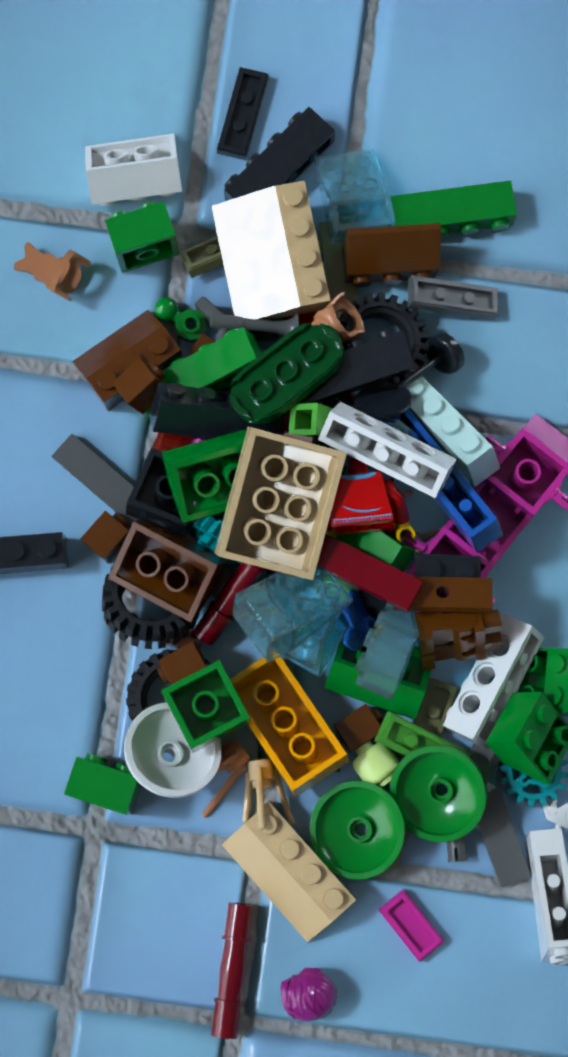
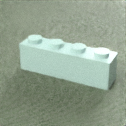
[406,376,500,487]

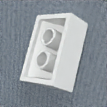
[85,133,183,206]

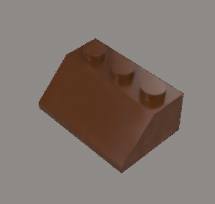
[342,223,441,288]
[73,310,183,411]
[108,518,228,622]

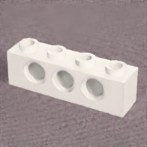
[318,402,457,498]
[443,613,544,749]

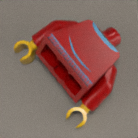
[325,457,416,543]

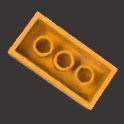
[230,649,349,797]

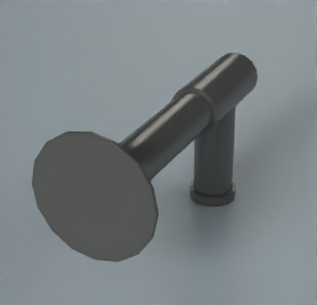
[210,313,299,341]

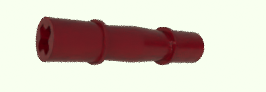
[193,562,268,645]
[211,902,254,1039]

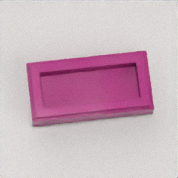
[378,889,444,962]

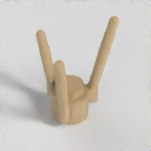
[242,759,295,830]

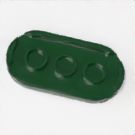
[230,323,344,424]

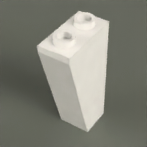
[526,828,568,966]

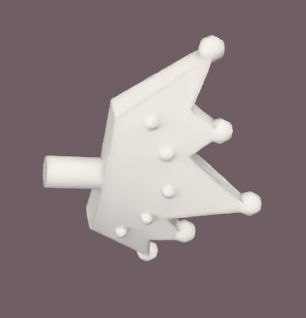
[543,800,568,829]

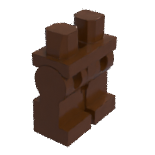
[414,609,502,671]

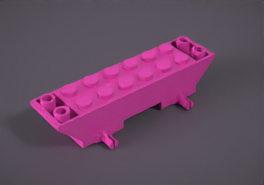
[385,414,568,632]

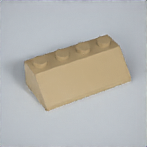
[222,801,356,942]

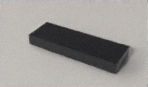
[217,67,269,160]

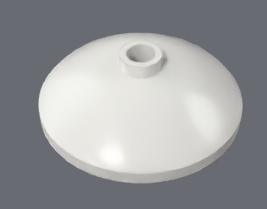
[124,702,221,798]

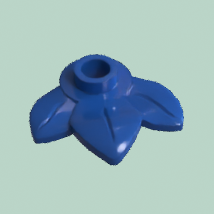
[339,589,377,651]

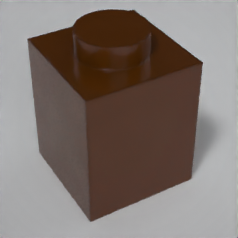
[112,358,166,414]
[80,510,130,563]
[157,641,208,686]
[333,704,384,752]

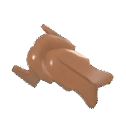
[13,242,91,302]
[311,292,365,343]

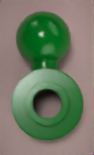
[154,297,206,342]

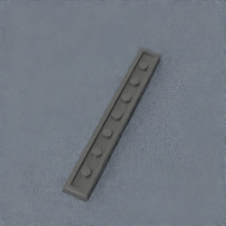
[51,434,259,618]

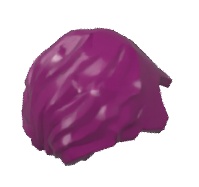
[280,968,338,1021]

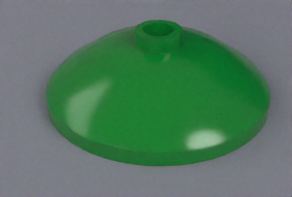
[390,745,487,842]
[309,781,406,880]

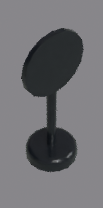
[355,332,465,419]

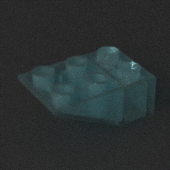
[314,149,395,244]
[233,568,353,663]
[355,603,419,700]

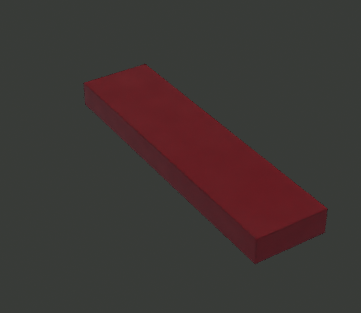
[316,534,423,613]

